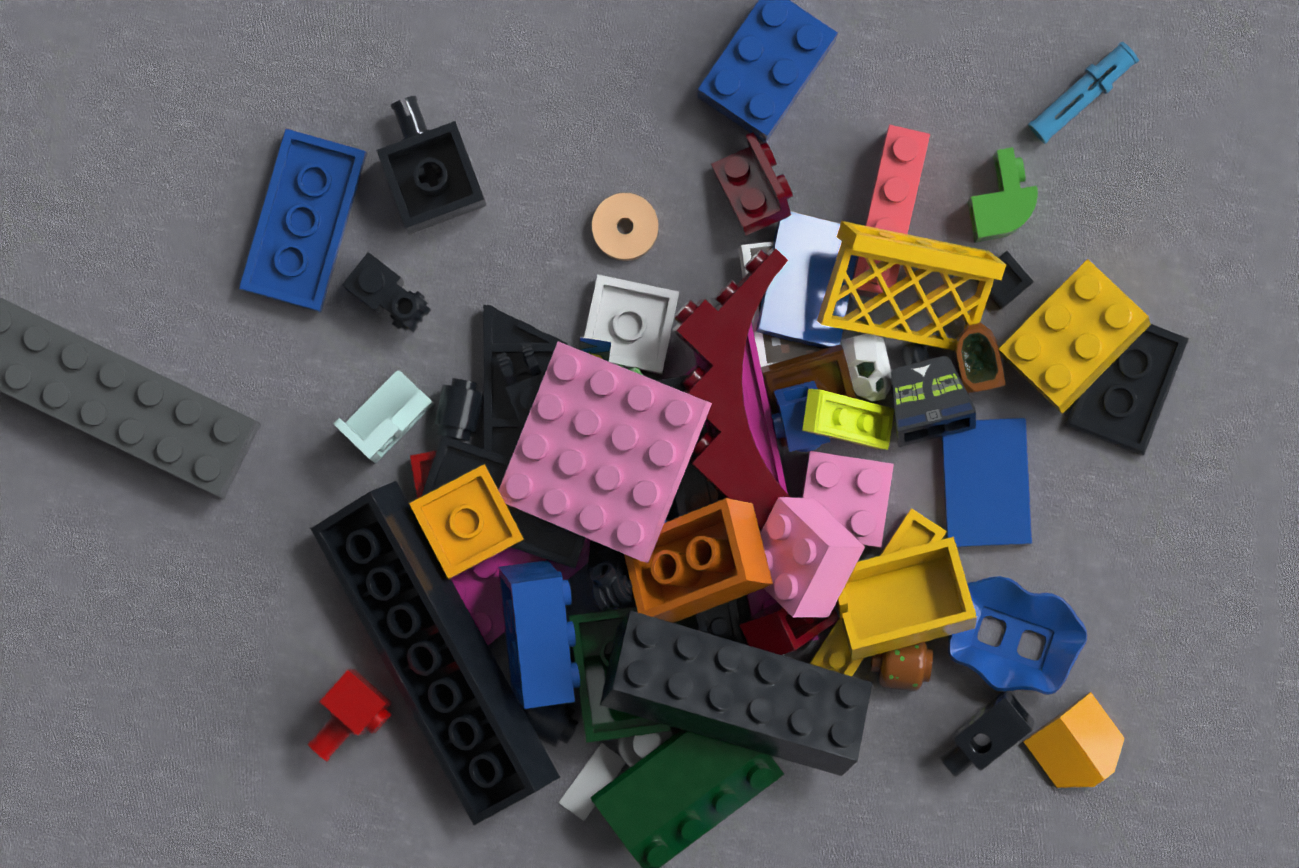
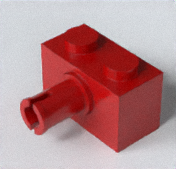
[307,669,392,762]

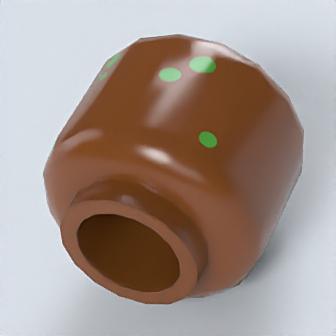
[871,642,933,691]

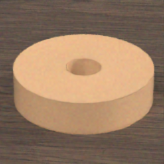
[592,193,658,261]

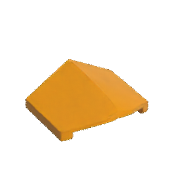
[1022,692,1124,788]

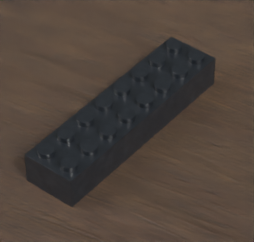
[310,481,560,825]

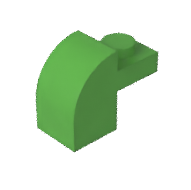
[967,147,1038,243]

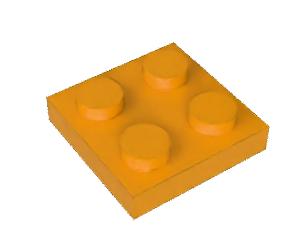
[409,464,524,579]

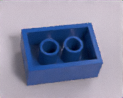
[697,0,838,143]
[498,560,580,709]

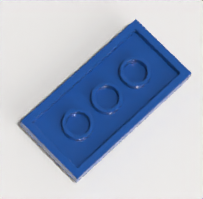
[239,129,367,313]

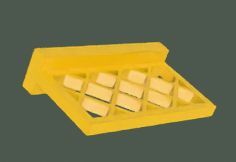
[817,221,1006,353]

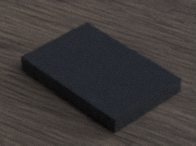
[1065,323,1189,456]

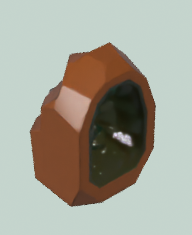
[955,323,1006,393]

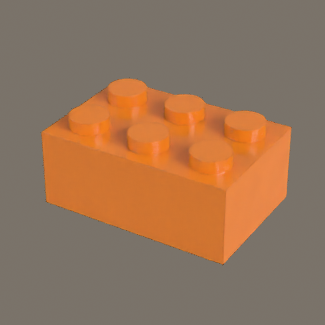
[624,498,773,623]

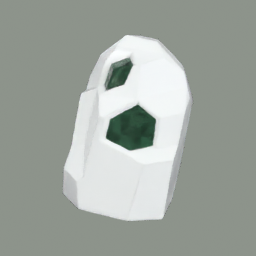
[840,334,891,402]

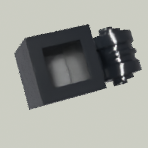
[342,252,431,333]
[588,540,634,612]

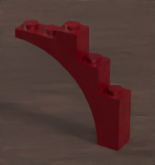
[672,249,791,531]

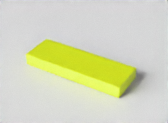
[802,389,894,450]

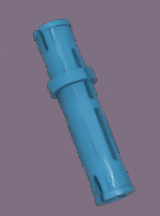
[1028,41,1139,144]

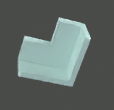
[333,371,434,463]

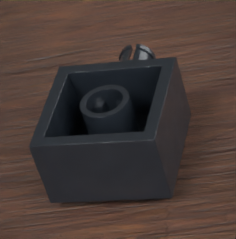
[376,96,487,234]

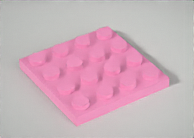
[499,341,712,563]

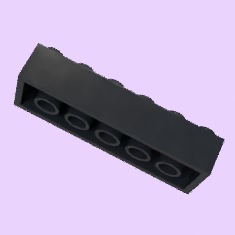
[600,610,872,776]

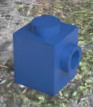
[771,381,830,452]

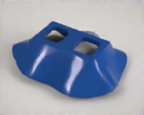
[948,576,1088,695]

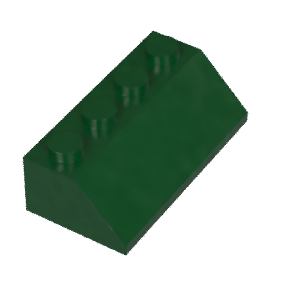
[590,729,785,868]

